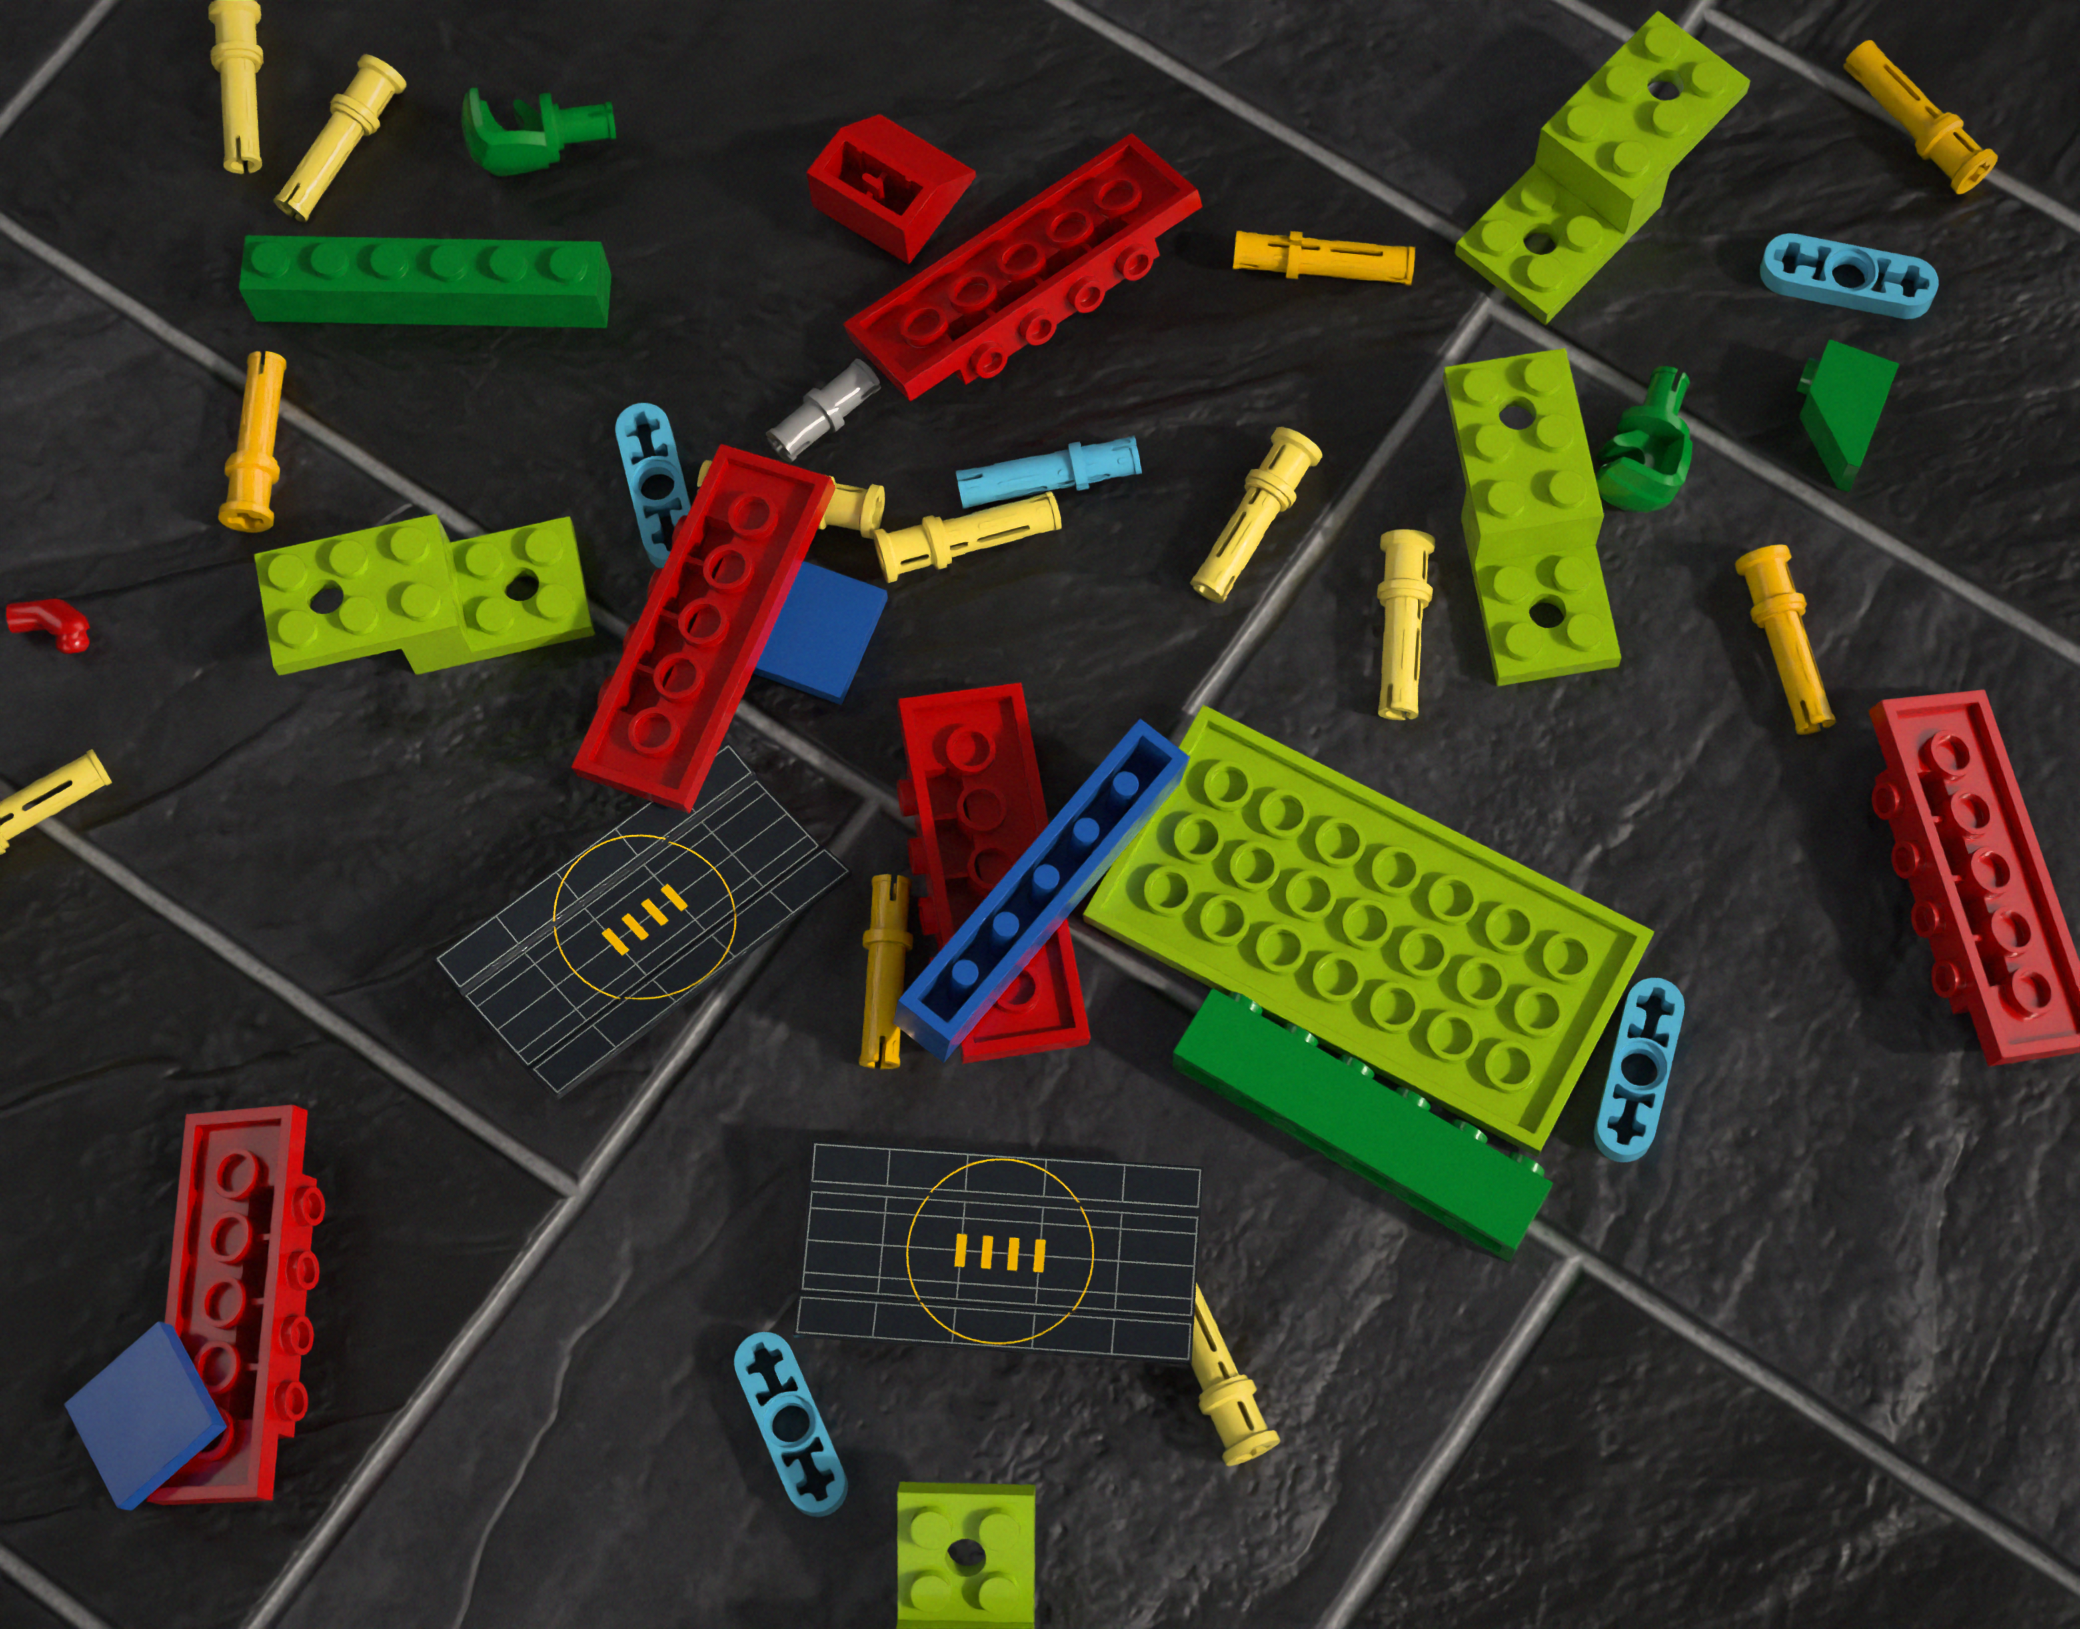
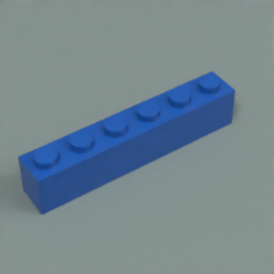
[893,719,1190,1063]

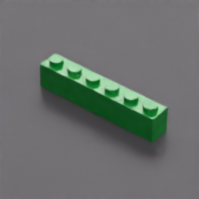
[239,235,611,328]
[1173,988,1553,1263]

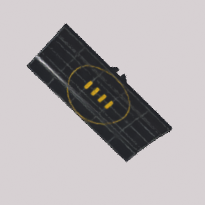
[433,742,852,1101]
[793,1141,1204,1365]

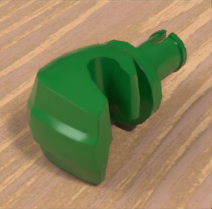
[461,88,616,177]
[1595,366,1693,513]

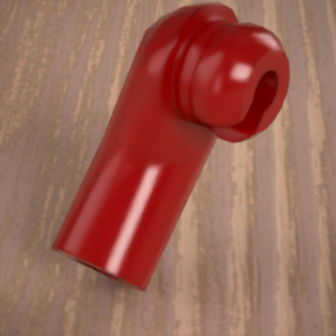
[6,598,90,654]

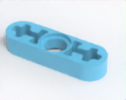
[1760,233,1939,319]
[615,403,691,568]
[1594,978,1685,1162]
[734,1332,848,1517]

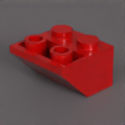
[806,114,976,265]

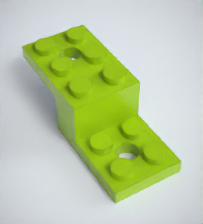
[1455,11,1751,325]
[1443,348,1621,686]
[254,514,595,676]
[896,1482,1035,1629]

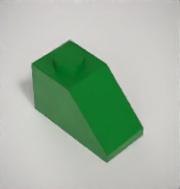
[1796,339,1899,493]

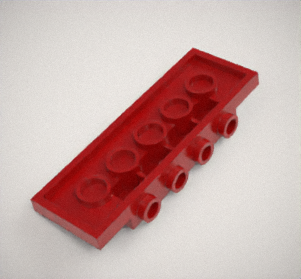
[843,133,1203,402]
[571,444,836,814]
[897,682,1091,1064]
[1868,690,2080,1067]
[147,1105,325,1505]

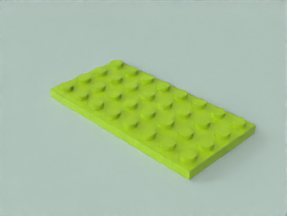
[1083,705,1655,1157]

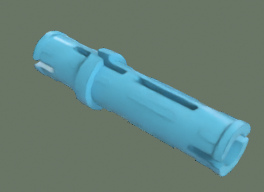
[956,435,1142,509]

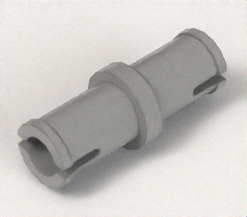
[766,359,881,463]

